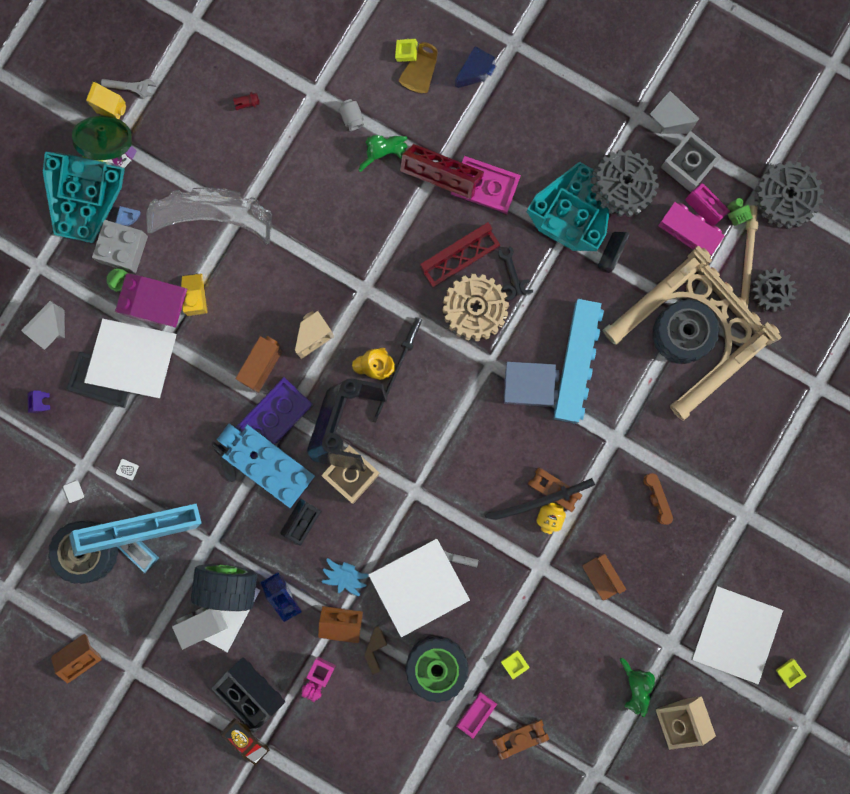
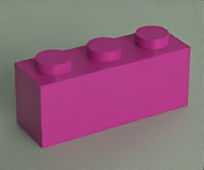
[658,202,725,256]

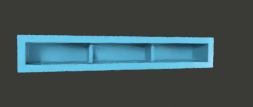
[553,299,604,424]
[69,504,201,556]

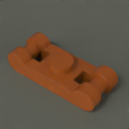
[528,467,583,512]
[643,473,673,525]
[492,719,549,760]

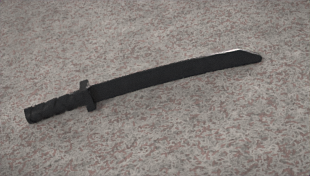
[373,317,422,423]
[485,478,595,520]

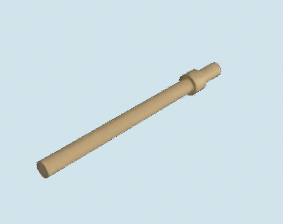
[741,205,758,309]

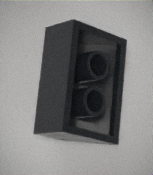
[211,657,286,733]

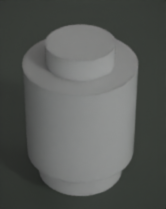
[339,99,364,131]

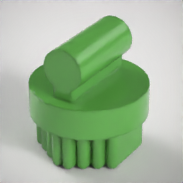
[727,198,753,226]
[107,269,127,292]

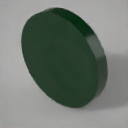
[72,116,132,160]

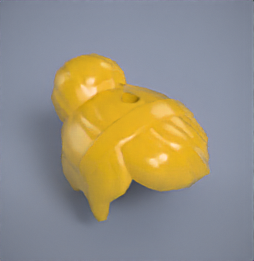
[352,348,395,380]

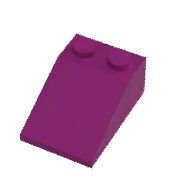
[115,273,187,328]

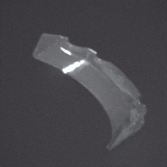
[147,187,272,244]

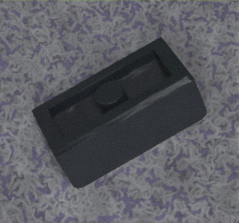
[598,232,629,273]
[280,499,321,546]

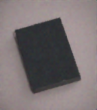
[66,351,130,408]

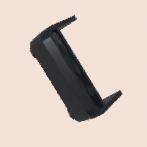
[307,379,387,472]

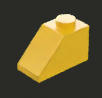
[86,82,126,119]
[181,274,207,316]

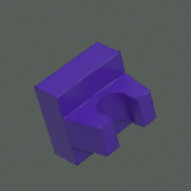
[28,391,50,413]

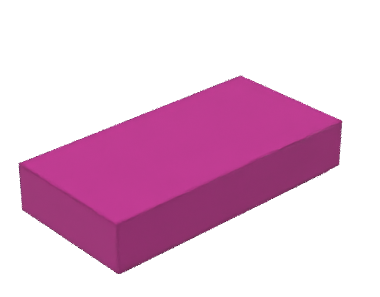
[456,692,497,739]

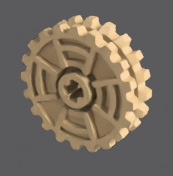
[443,274,509,341]

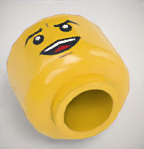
[536,502,566,534]

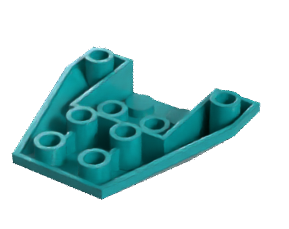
[43,151,125,243]
[526,162,609,251]

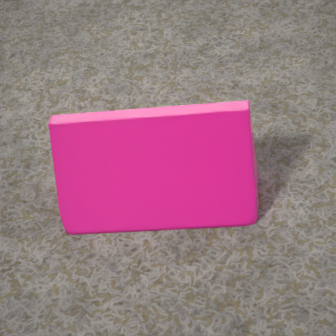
[685,183,730,226]

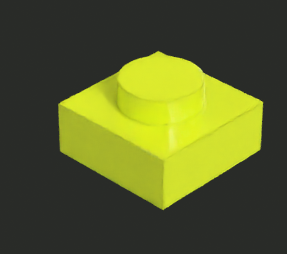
[395,39,418,62]
[501,650,530,679]
[776,659,806,688]

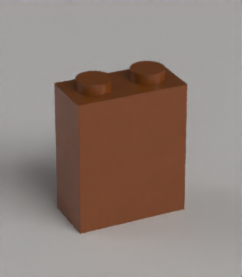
[235,336,283,393]

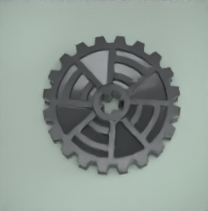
[591,149,658,217]
[754,161,824,229]

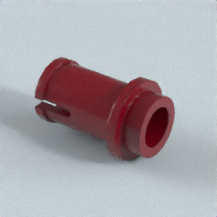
[233,92,260,110]

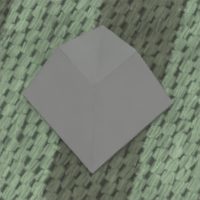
[650,91,699,134]
[21,301,65,350]

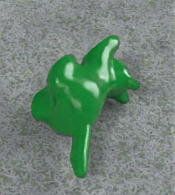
[358,135,407,172]
[619,658,655,717]

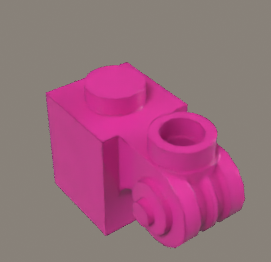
[301,657,336,702]

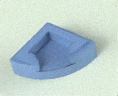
[115,206,141,226]

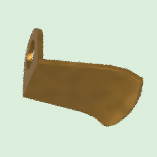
[399,42,438,93]

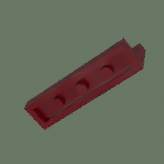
[400,144,484,199]
[420,222,500,288]

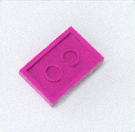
[451,156,521,214]

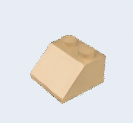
[295,311,334,359]
[656,696,716,750]

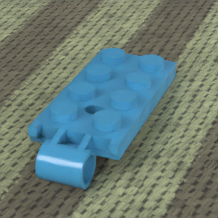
[217,423,315,508]

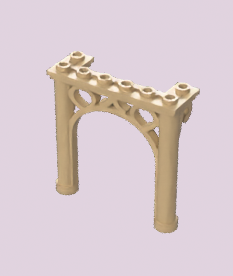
[603,246,782,421]

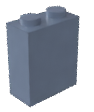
[504,362,559,407]

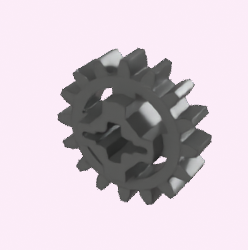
[751,268,797,313]

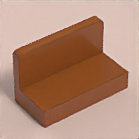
[582,553,626,601]
[318,606,363,643]
[51,634,102,684]

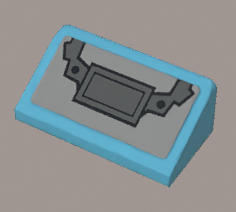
[117,541,159,573]

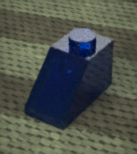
[455,46,497,88]
[260,572,302,622]

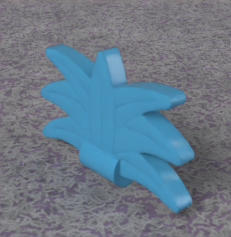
[322,558,369,596]

